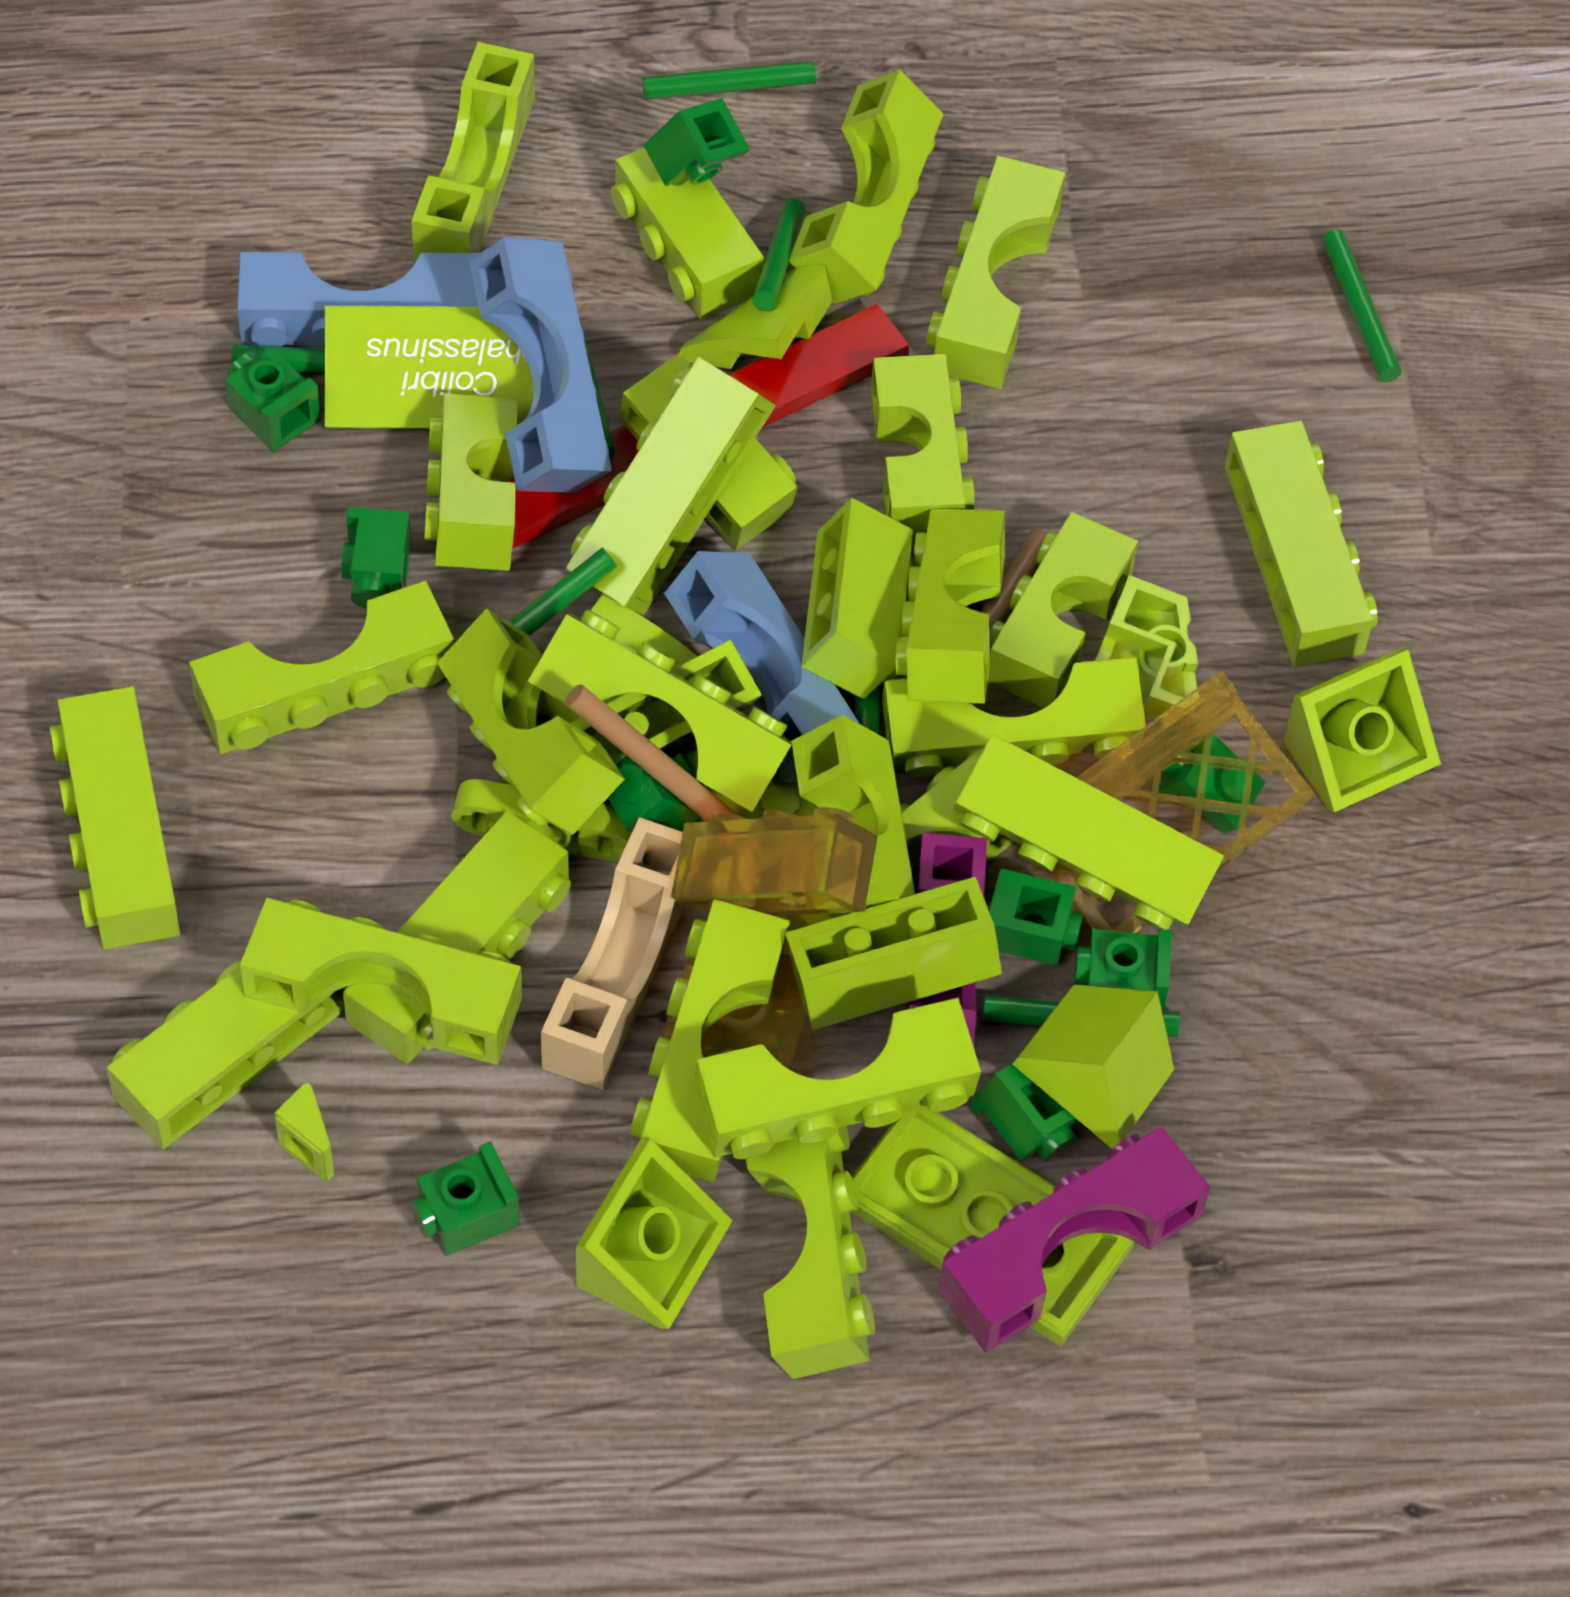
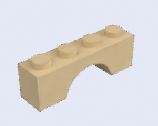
[541,817,700,1090]

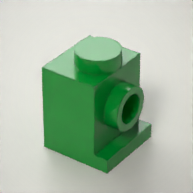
[643,98,750,186]
[225,347,321,452]
[341,507,412,609]
[608,753,705,832]
[989,868,1084,966]
[1074,929,1172,1010]
[968,1064,1079,1162]
[411,1141,520,1256]

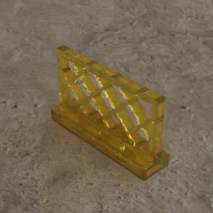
[1048,670,1316,933]

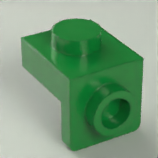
[1151,733,1266,834]

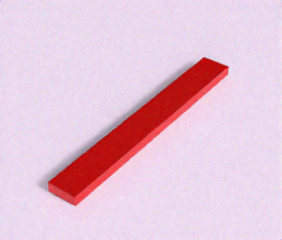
[506,304,909,549]

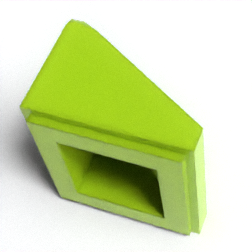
[275,1082,334,1182]

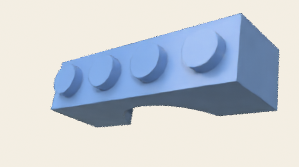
[469,237,612,493]
[237,252,480,348]
[664,551,859,784]

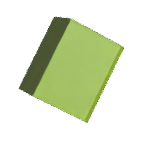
[1283,648,1441,813]
[1012,985,1175,1149]
[576,1138,733,1329]

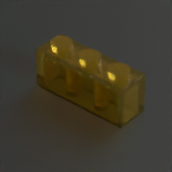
[670,807,878,916]

